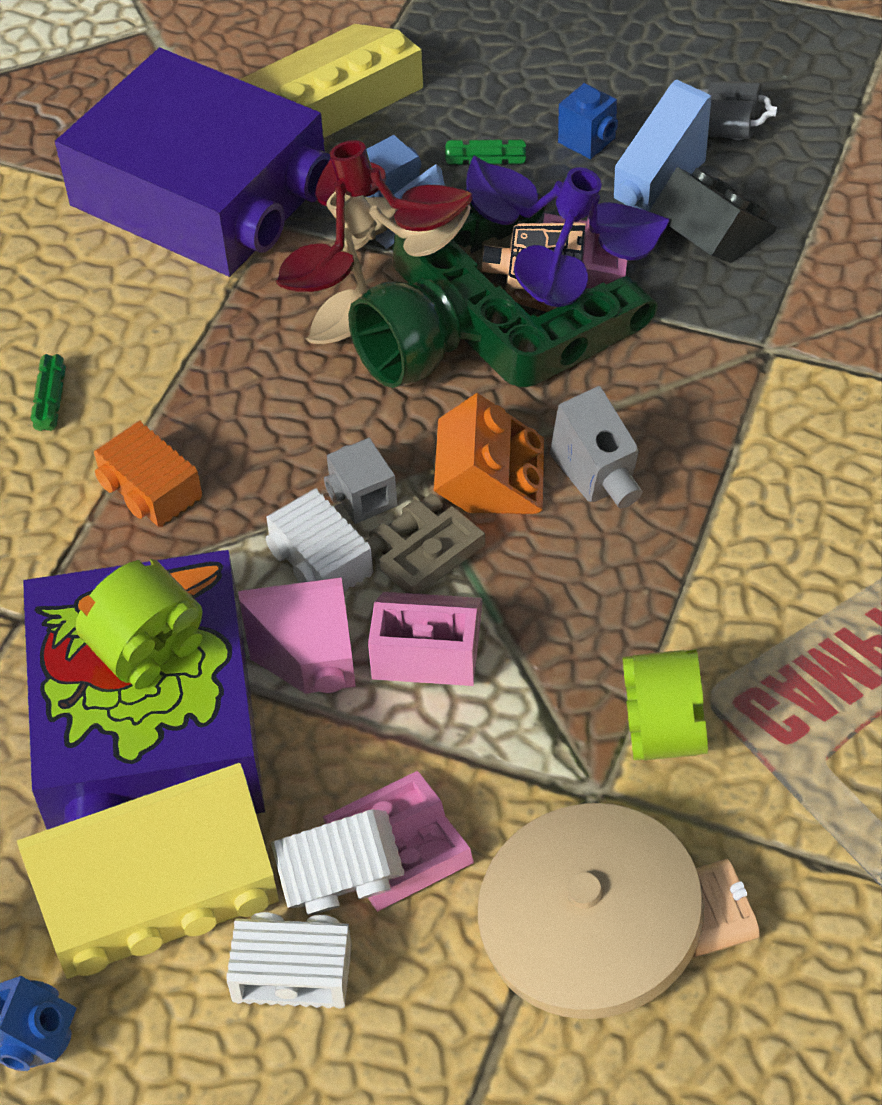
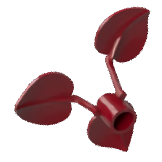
[275,140,473,292]

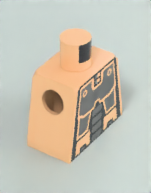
[481,223,586,312]

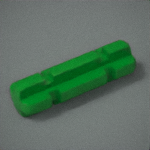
[445,139,526,165]
[30,354,66,431]

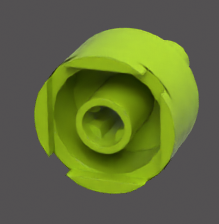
[75,559,203,690]
[622,649,708,761]

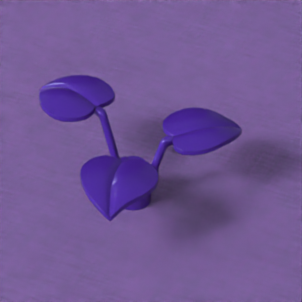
[466,155,669,307]

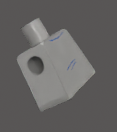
[549,386,643,509]

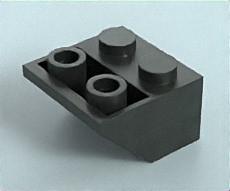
[649,167,777,263]

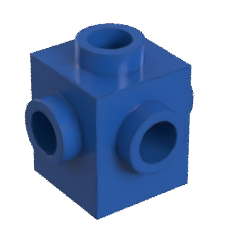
[0,976,77,1071]

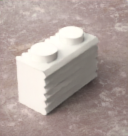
[266,488,373,592]
[271,809,404,915]
[227,912,352,1009]

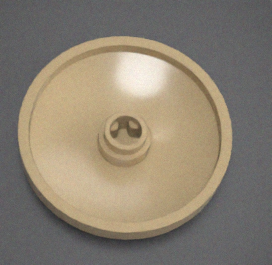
[478,803,704,1019]

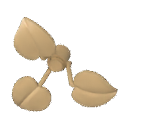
[306,191,471,344]

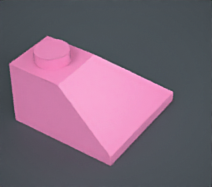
[238,577,356,694]

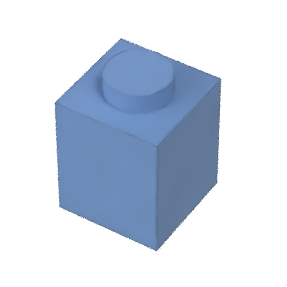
[367,135,421,197]

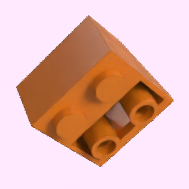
[434,392,544,514]

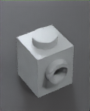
[324,438,397,524]

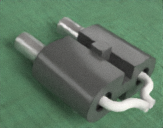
[699,81,777,140]

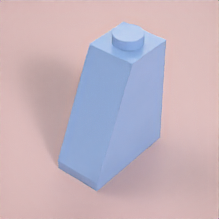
[614,79,712,211]

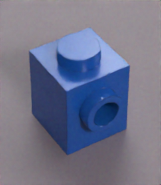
[558,83,618,159]

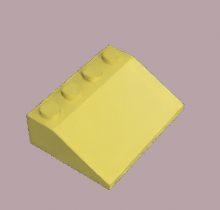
[239,24,423,138]
[17,763,279,979]

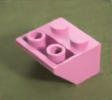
[368,592,483,686]

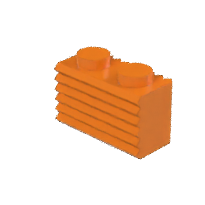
[94,420,202,527]

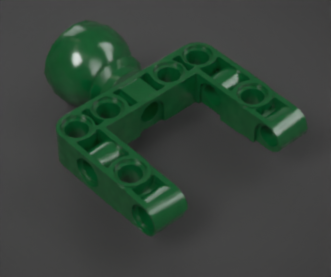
[348,190,658,388]

